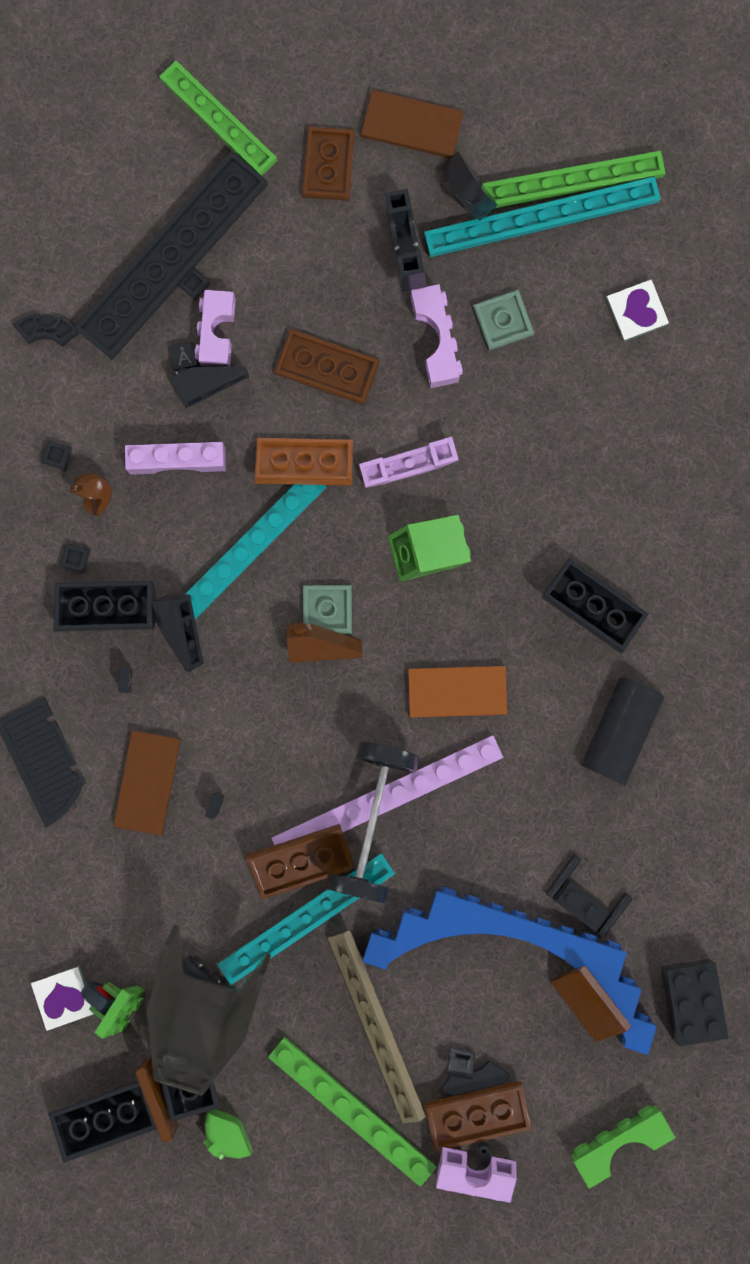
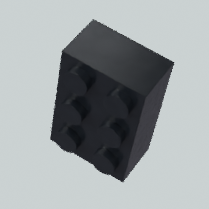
[661,959,728,1046]

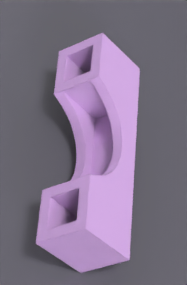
[411,284,463,388]
[125,442,226,474]

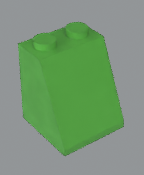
[388,515,471,582]

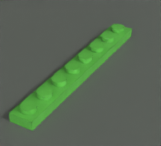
[482,151,666,208]
[268,1036,436,1187]

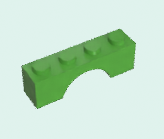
[571,1105,675,1189]

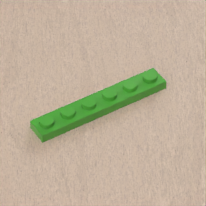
[159,61,277,176]

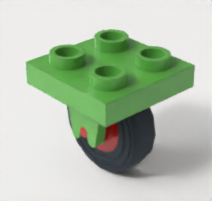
[81,981,146,1039]

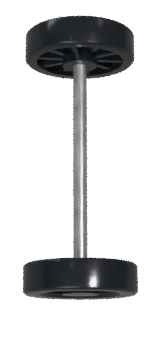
[325,742,419,903]

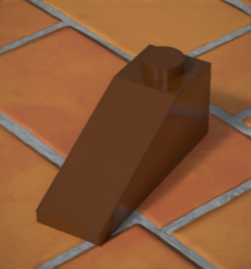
[287,623,363,663]

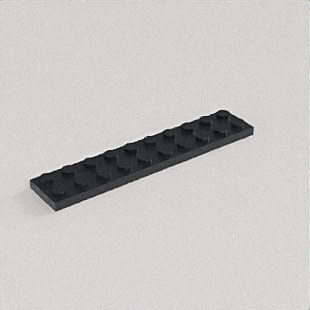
[74,151,268,360]

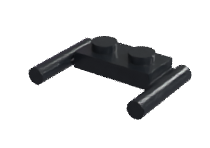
[545,854,633,938]

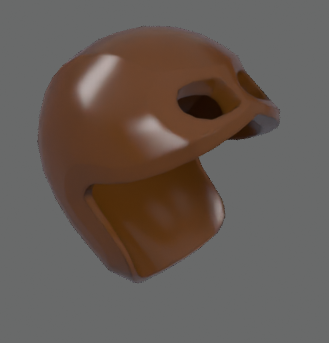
[69,473,112,517]

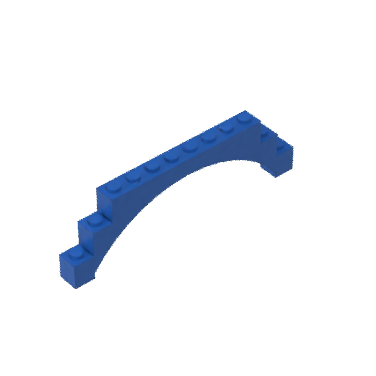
[363,887,657,1055]

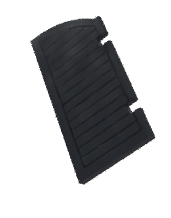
[0,697,87,828]

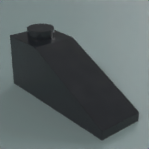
[441,152,498,221]
[170,367,250,408]
[152,594,204,672]

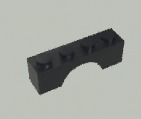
[384,188,426,292]

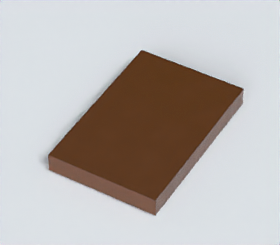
[302,126,355,201]
[550,965,631,1042]
[135,1056,179,1143]

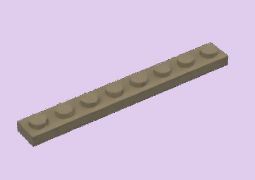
[328,930,426,1123]

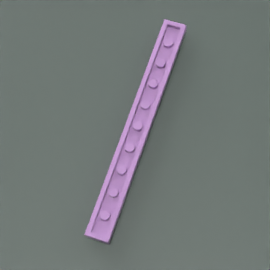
[272,735,503,845]

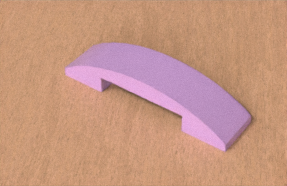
[359,437,459,488]

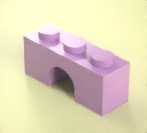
[195,290,236,367]
[436,1147,517,1203]

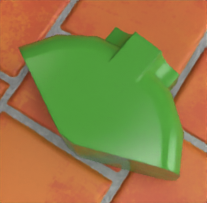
[203,1109,253,1160]

